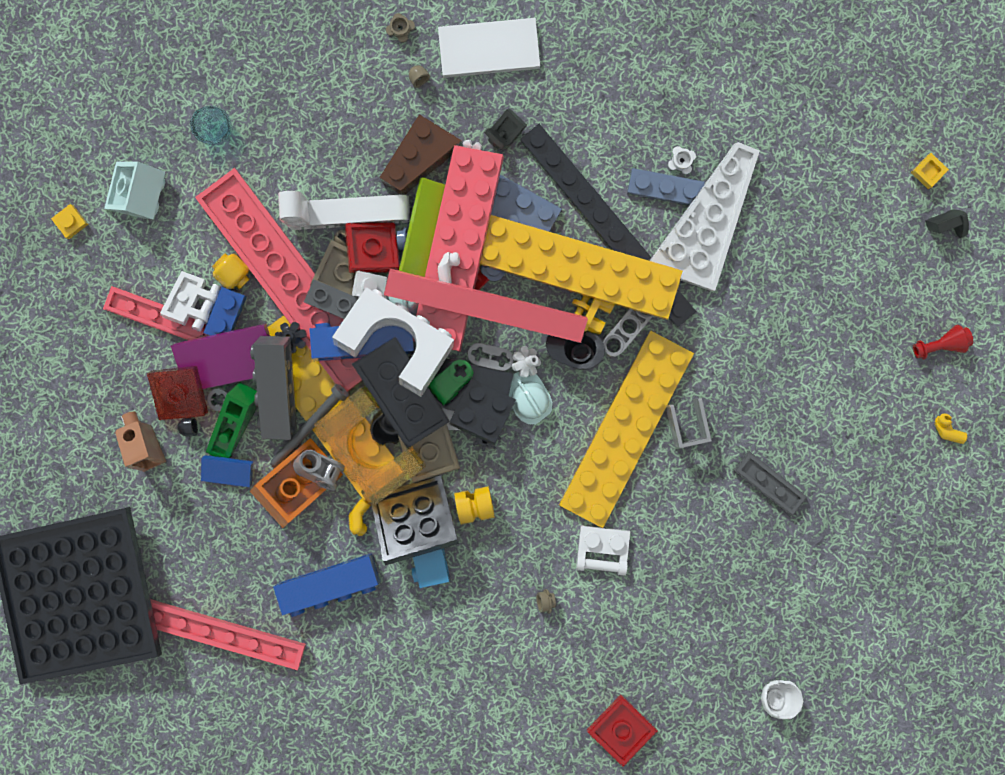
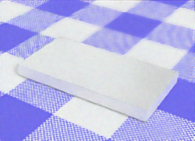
[438,18,540,78]

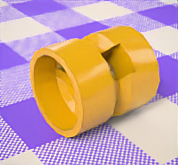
[454,486,495,525]

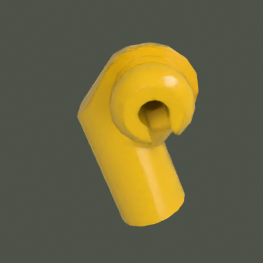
[934,413,967,444]
[348,498,371,536]

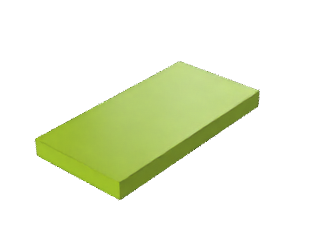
[399,178,445,277]

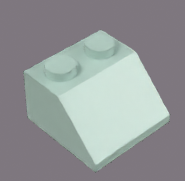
[104,162,165,219]

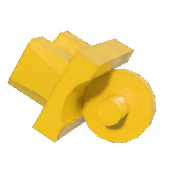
[572,295,615,335]

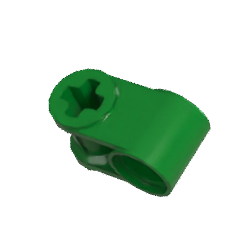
[428,359,473,406]

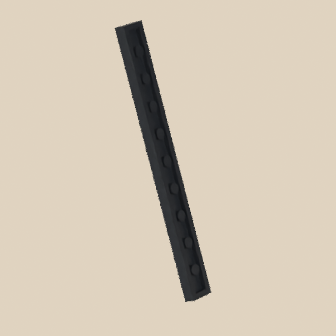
[520,123,697,328]

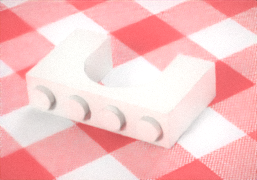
[332,287,454,397]

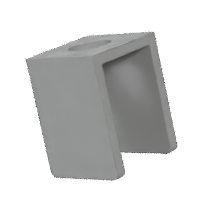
[666,398,712,448]

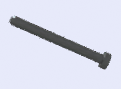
[270,384,349,468]

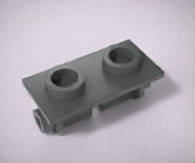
[304,280,359,319]

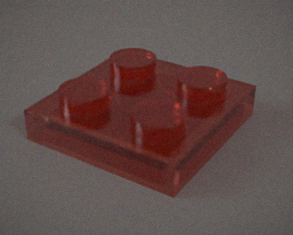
[147,366,208,420]

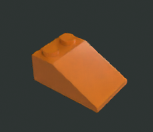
[250,438,343,528]

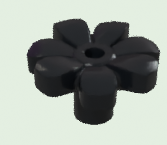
[275,322,307,354]

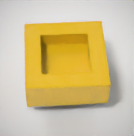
[910,153,949,189]
[51,204,89,239]

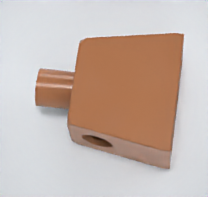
[115,411,167,472]

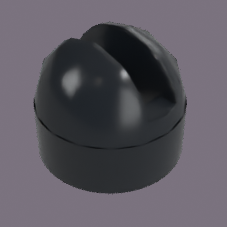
[177,416,198,437]

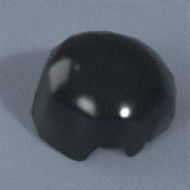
[370,409,399,446]

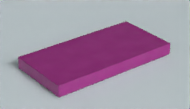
[171,324,270,393]

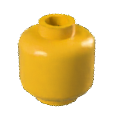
[212,253,250,290]

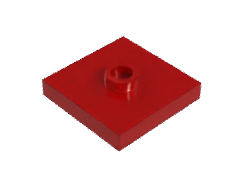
[345,222,400,273]
[587,694,658,767]

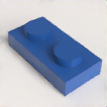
[203,287,247,336]

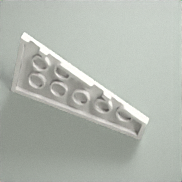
[650,142,760,291]

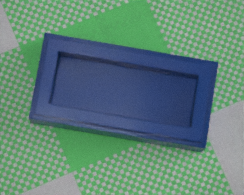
[201,455,253,487]

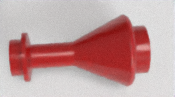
[913,325,973,360]

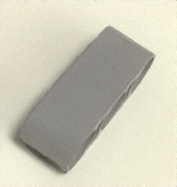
[603,309,653,358]

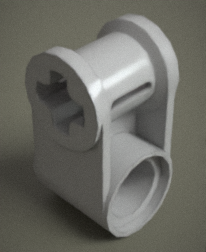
[293,450,345,491]

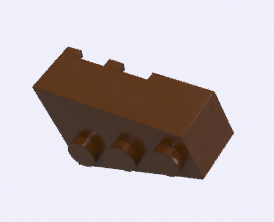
[379,114,463,195]

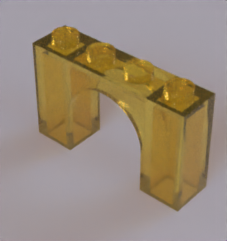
[314,387,426,505]

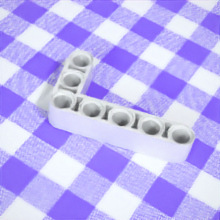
[278,191,410,230]

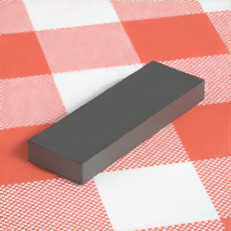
[733,451,807,517]

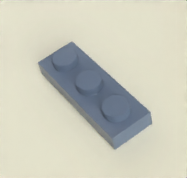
[627,168,705,205]

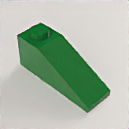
[206,382,257,458]

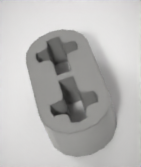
[468,343,514,371]

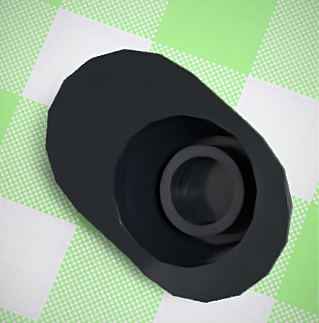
[546,331,605,370]

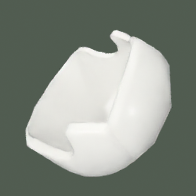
[761,680,804,719]

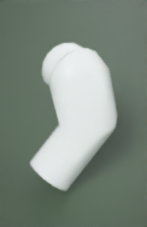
[437,252,460,284]

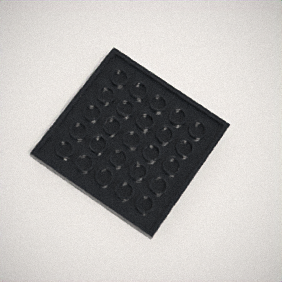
[0,507,162,685]

